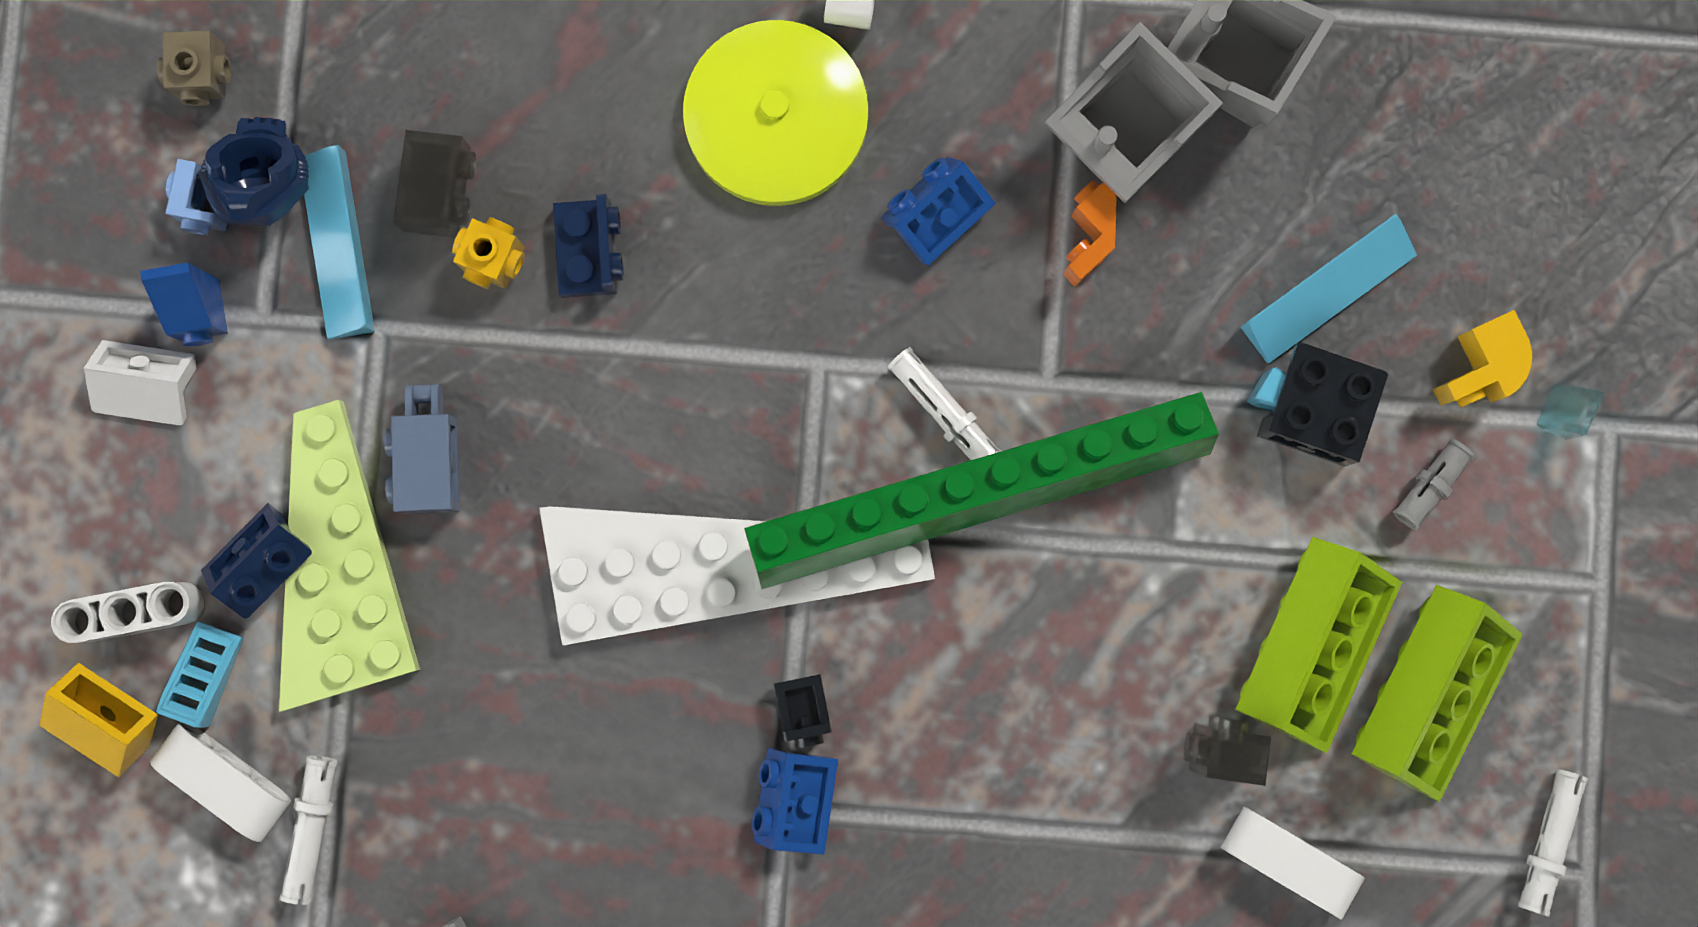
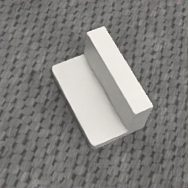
[83,340,197,425]

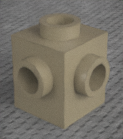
[157,31,232,106]

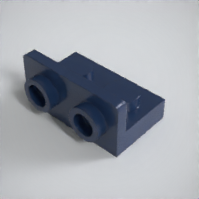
[553,194,624,298]
[201,503,312,619]

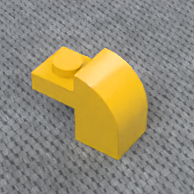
[1432,310,1532,408]

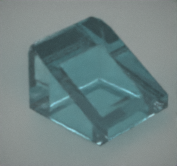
[1537,385,1604,440]

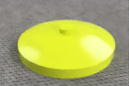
[683,20,868,206]

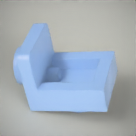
[165,159,227,236]

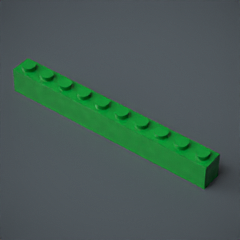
[744,392,1219,589]

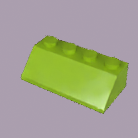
[1235,536,1403,753]
[1351,584,1523,802]

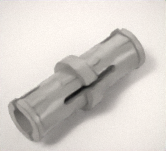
[1393,439,1476,531]

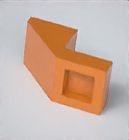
[1063,180,1117,287]

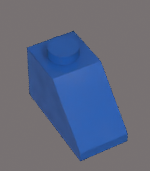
[140,263,228,346]

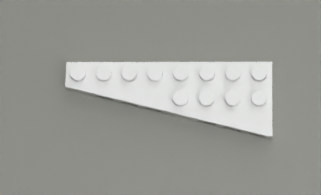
[540,506,935,645]

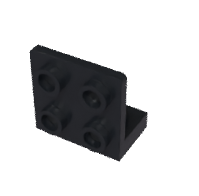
[1257,342,1388,467]

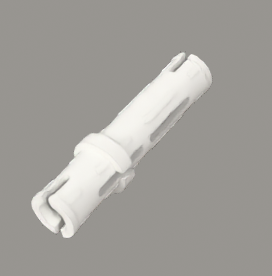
[887,347,1001,460]
[279,756,338,905]
[1518,769,1588,917]

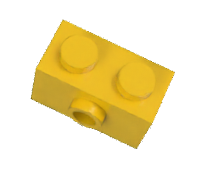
[39,663,158,778]

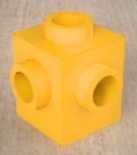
[452,217,525,289]

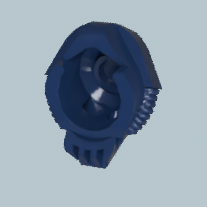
[198,117,309,226]

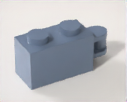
[384,384,460,514]

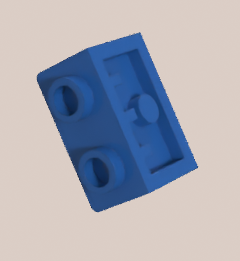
[881,157,996,266]
[752,748,838,854]

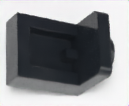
[774,674,832,748]

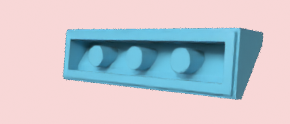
[304,145,375,340]
[1240,214,1417,364]

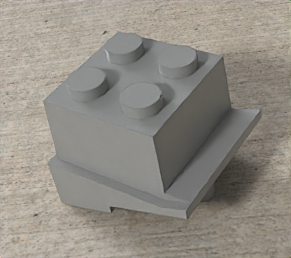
[1168,0,1337,128]
[1044,22,1223,203]

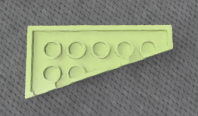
[279,400,420,712]

